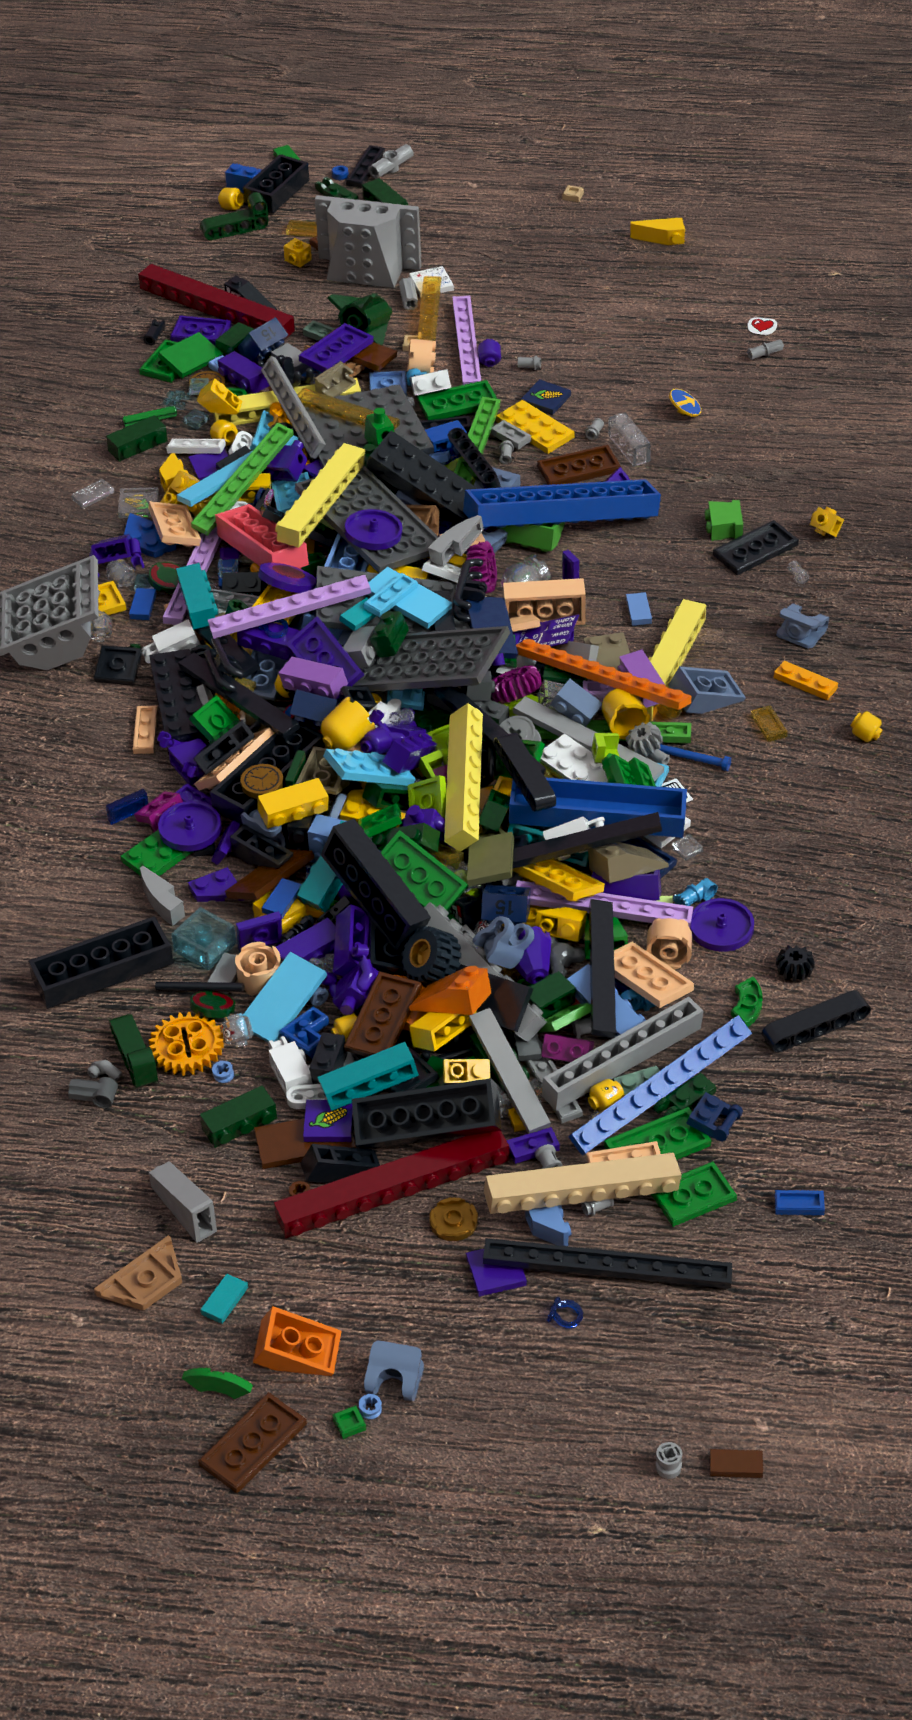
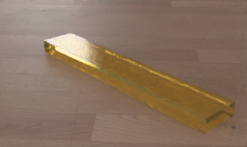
[418,276,441,341]
[297,388,400,430]

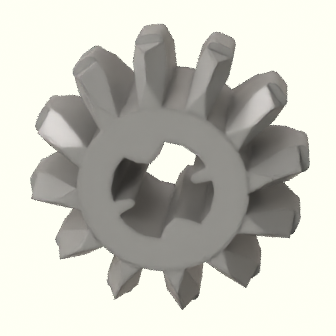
[626,722,663,757]

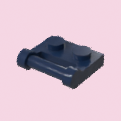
[686,1092,743,1141]

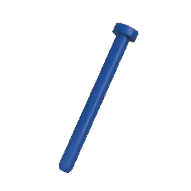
[659,744,731,771]

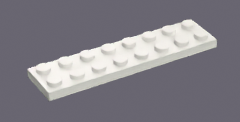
[540,734,691,848]

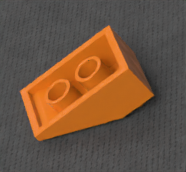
[409,966,491,1015]
[253,1306,341,1376]

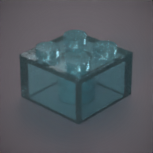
[172,907,237,971]

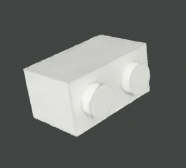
[410,369,451,396]

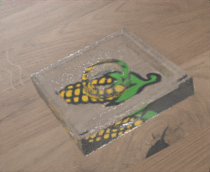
[118,487,159,518]

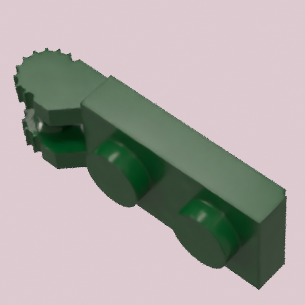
[314,177,358,200]
[653,1073,717,1116]

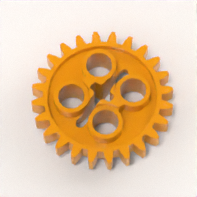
[149,1012,224,1076]

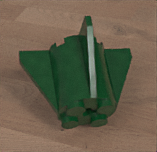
[327,293,392,345]

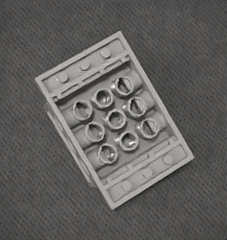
[315,195,421,288]
[0,555,100,670]

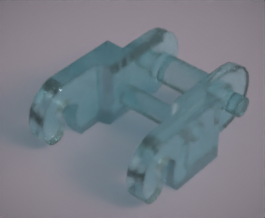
[163,390,190,409]
[218,559,239,579]

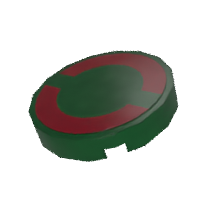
[148,562,180,594]
[190,991,235,1019]

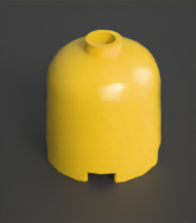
[601,688,650,740]
[321,697,375,751]

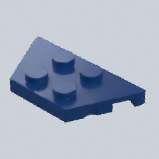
[124,513,179,558]

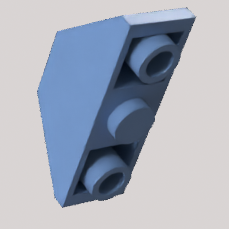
[525,1205,571,1246]

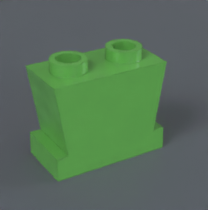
[705,500,743,541]

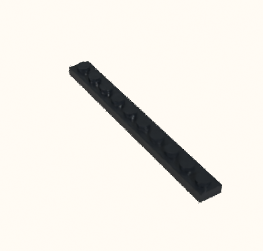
[483,1238,733,1289]

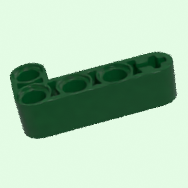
[200,192,269,240]
[109,1013,158,1088]

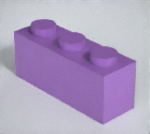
[618,649,665,708]
[279,657,348,699]

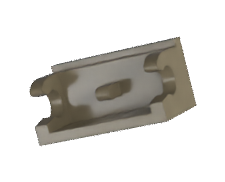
[314,361,356,399]

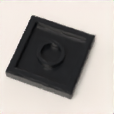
[94,645,142,685]

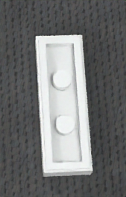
[166,439,226,454]

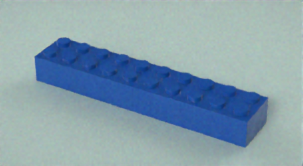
[463,479,661,529]

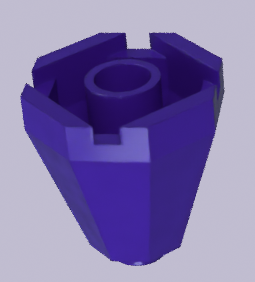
[514,926,552,984]

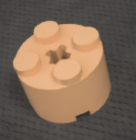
[407,339,436,373]
[646,918,692,970]
[235,942,281,995]

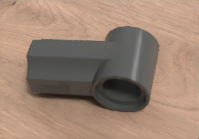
[68,1077,118,1108]

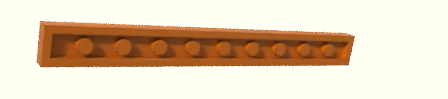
[516,639,692,710]

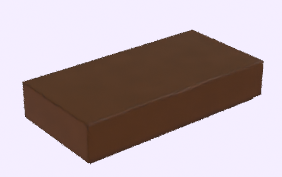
[710,1449,763,1478]

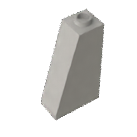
[149,1161,217,1243]

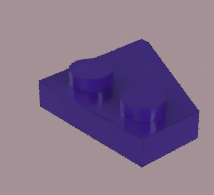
[188,867,244,902]

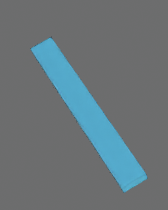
[177,435,298,507]

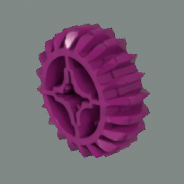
[466,541,497,594]
[491,665,542,704]

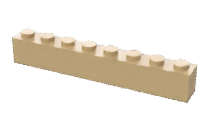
[484,1153,682,1214]

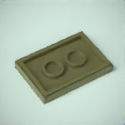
[467,832,514,886]

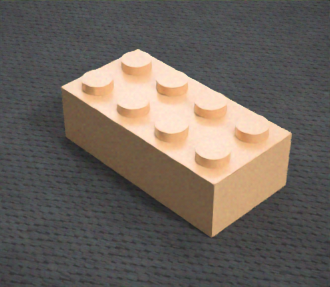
[503,578,586,625]

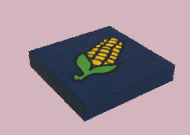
[521,379,571,415]

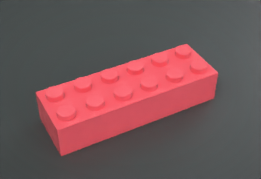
[215,504,309,569]

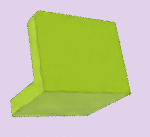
[591,733,620,763]
[419,750,443,779]

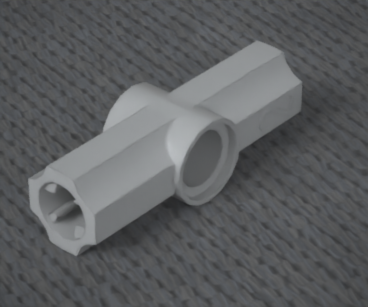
[368,144,414,179]

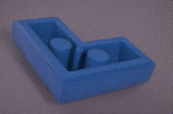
[279,1006,329,1059]

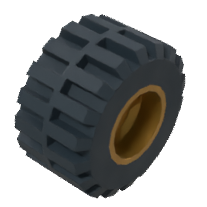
[401,926,461,986]

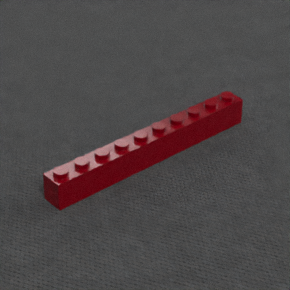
[138,264,295,339]
[274,1131,509,1238]

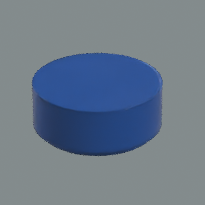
[332,166,349,180]

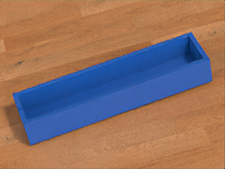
[509,777,687,838]

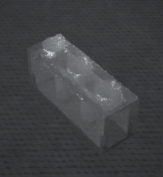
[608,412,651,467]

